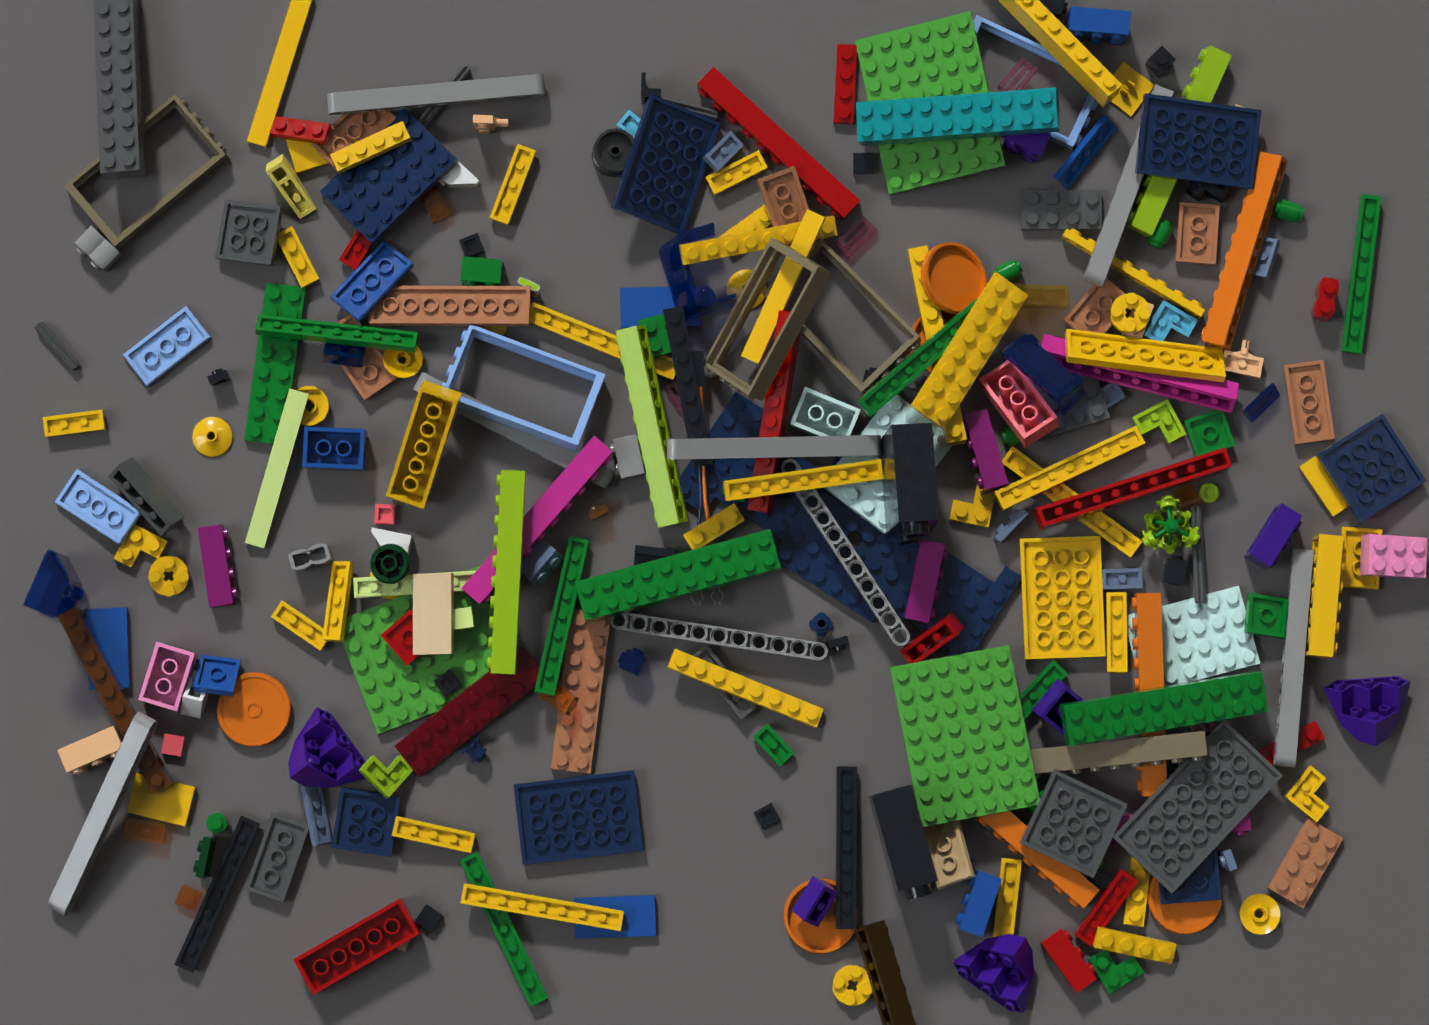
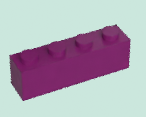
[963,408,1009,494]
[198,524,238,608]
[904,539,948,624]

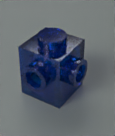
[618,648,647,676]

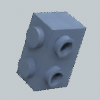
[521,539,564,588]

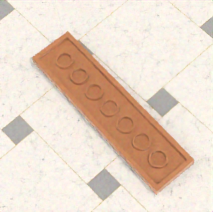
[369,286,531,326]
[551,609,611,774]

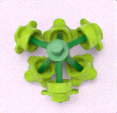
[1142,495,1200,554]

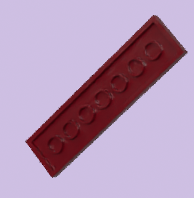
[394,645,539,777]

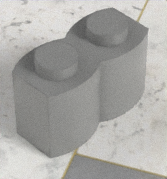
[75,225,122,271]
[288,544,333,572]

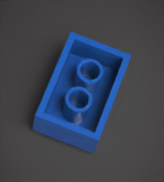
[1066,6,1131,46]
[302,427,367,471]
[955,870,1002,937]

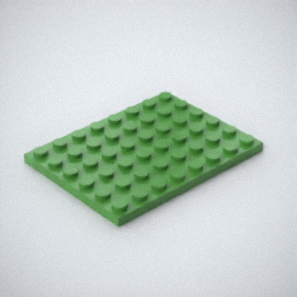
[855,11,1006,195]
[342,565,518,735]
[890,645,1040,827]

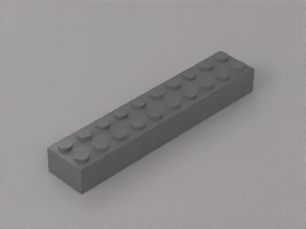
[93,0,145,180]

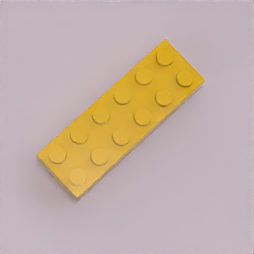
[386,380,462,509]
[1305,534,1346,659]

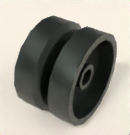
[592,128,634,177]

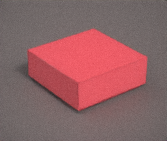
[374,504,396,525]
[161,733,185,757]

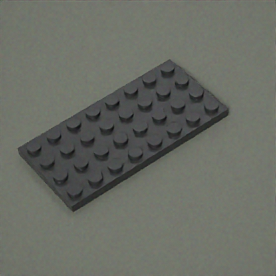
[1112,720,1283,894]

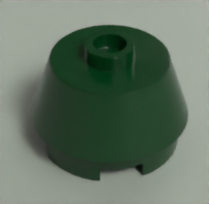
[370,544,410,584]

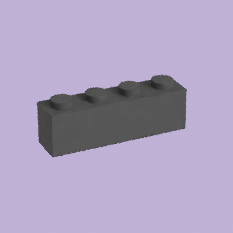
[108,457,185,536]

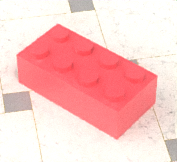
[979,357,1059,448]

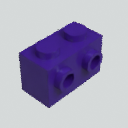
[792,876,839,927]

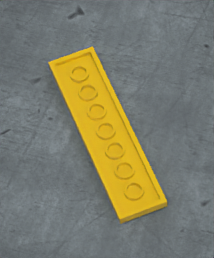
[910,272,1028,429]
[1065,329,1226,382]

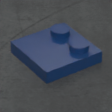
[193,654,241,697]

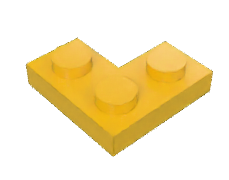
[949,484,995,528]
[113,525,169,568]
[1284,765,1329,822]

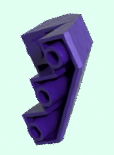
[1325,676,1410,746]
[288,707,366,788]
[953,934,1034,1013]

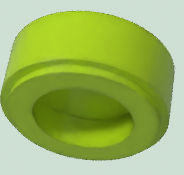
[1198,483,1219,503]

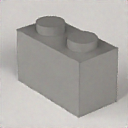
[610,434,645,480]

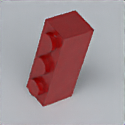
[900,612,964,664]
[1040,928,1097,993]

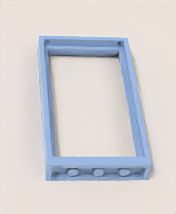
[973,15,1098,150]
[441,324,605,451]

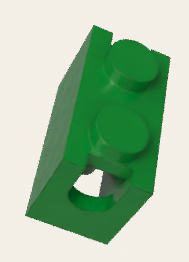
[460,256,503,286]

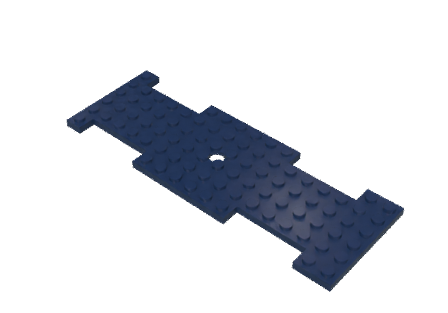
[679,392,1021,656]

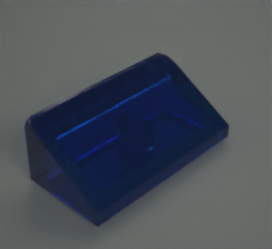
[323,343,366,367]
[1242,383,1280,422]

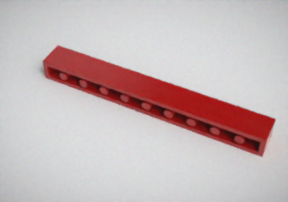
[697,67,860,221]
[747,310,801,514]
[1033,447,1232,531]

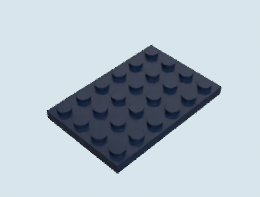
[1135,93,1261,190]
[611,94,721,236]
[319,109,458,246]
[513,770,644,865]

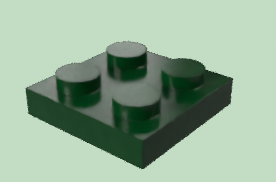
[193,836,217,878]

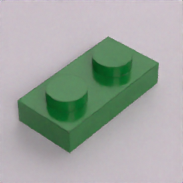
[753,724,794,766]

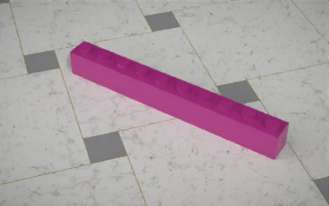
[1036,334,1239,413]
[461,436,613,605]

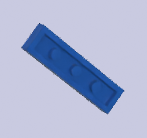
[1053,115,1117,190]

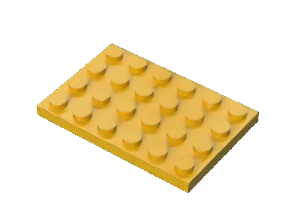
[1019,536,1106,660]

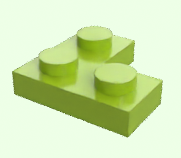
[1132,399,1186,444]
[358,755,413,798]

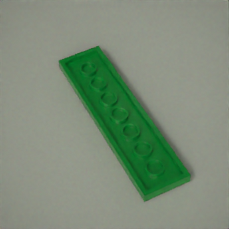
[244,283,306,444]

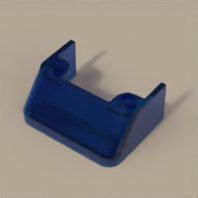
[659,223,737,320]
[1001,333,1085,417]
[23,549,84,618]

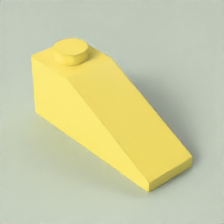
[266,154,316,219]

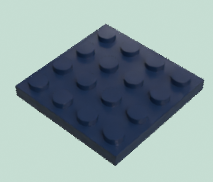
[1316,413,1426,523]

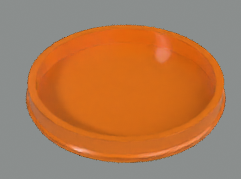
[921,242,987,314]
[217,672,291,747]
[1148,877,1223,934]
[783,878,858,954]

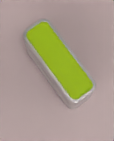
[517,277,540,297]

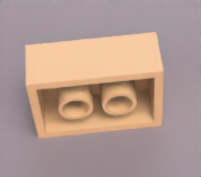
[57,726,123,775]

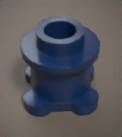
[809,612,833,637]
[460,736,487,763]

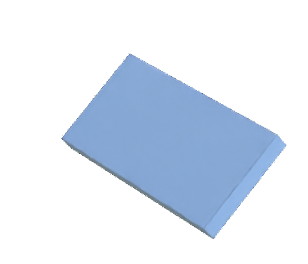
[123,306,211,387]
[55,469,142,545]

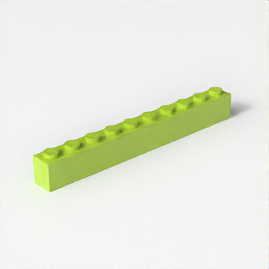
[1126,45,1232,237]
[616,325,688,528]
[487,470,526,675]

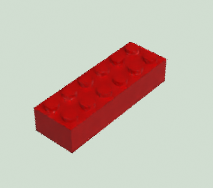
[293,898,421,995]

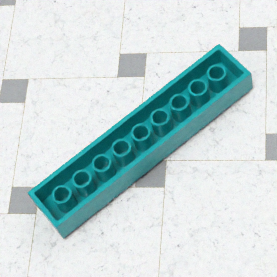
[856,87,1060,146]

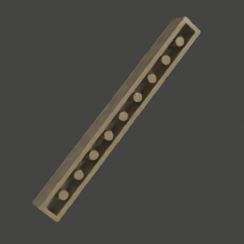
[1030,731,1208,778]

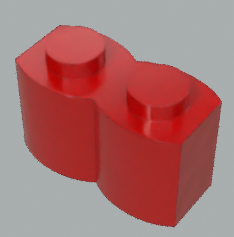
[1311,277,1339,322]

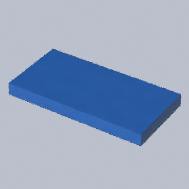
[330,240,414,323]
[620,286,701,328]
[86,607,130,690]
[574,895,656,939]

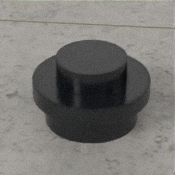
[1092,870,1113,890]

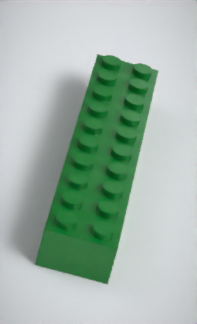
[575,529,781,624]
[1059,671,1269,746]

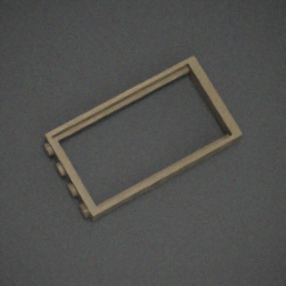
[64,94,228,249]
[704,237,831,401]
[762,238,921,396]

